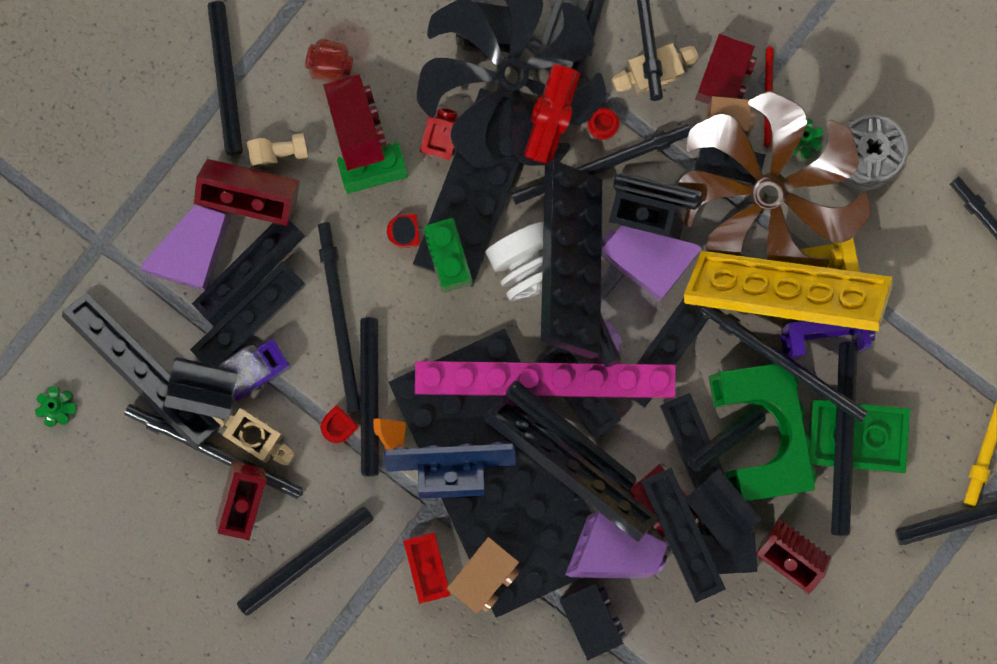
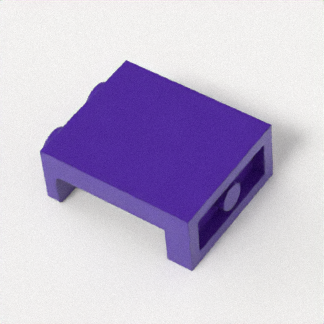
[780,321,875,361]

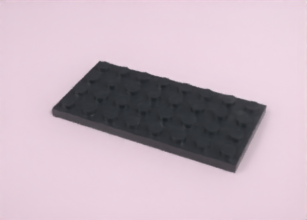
[388,329,591,618]

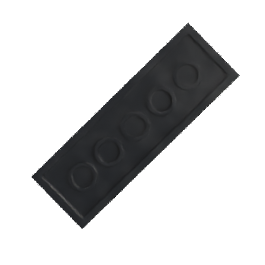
[413,88,534,288]
[541,159,602,359]

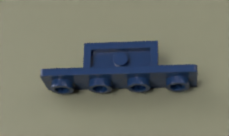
[384,442,516,499]

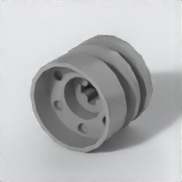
[841,114,908,191]

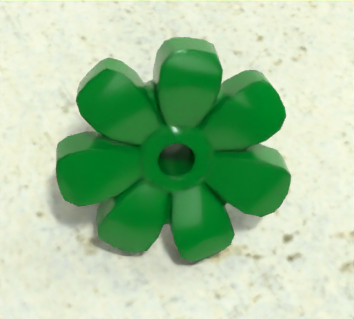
[792,118,823,159]
[35,386,77,428]

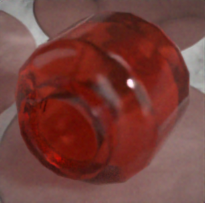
[305,39,353,82]

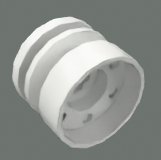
[485,222,544,302]

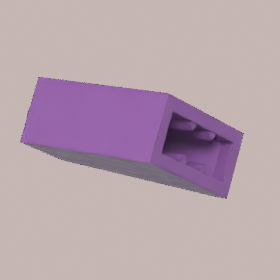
[141,205,230,291]
[602,226,702,302]
[565,511,668,578]

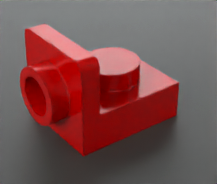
[419,107,459,160]

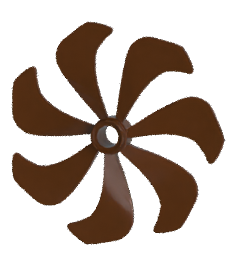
[678,91,871,268]

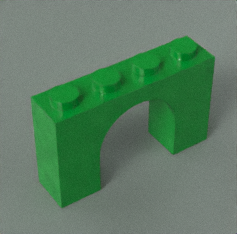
[708,364,816,502]

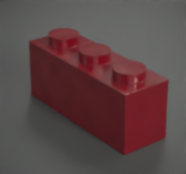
[323,74,387,171]
[194,159,300,226]

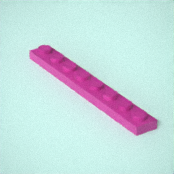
[415,361,675,398]

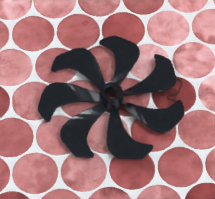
[417,0,606,168]

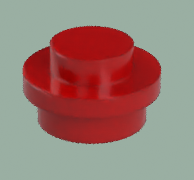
[587,108,619,140]

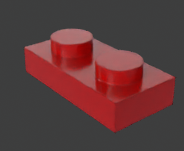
[403,532,451,604]

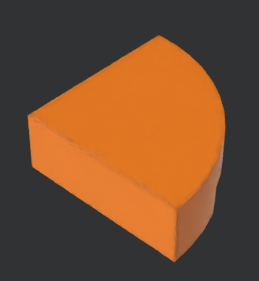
[373,419,406,450]

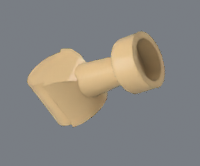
[246,133,309,169]

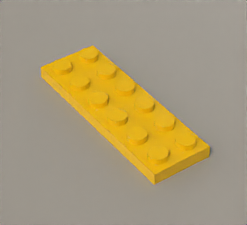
[684,251,892,332]

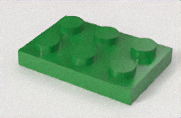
[809,400,910,474]

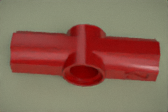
[523,64,580,164]

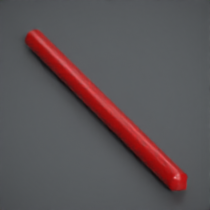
[764,45,774,149]

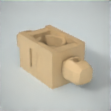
[611,43,699,95]
[213,408,295,465]

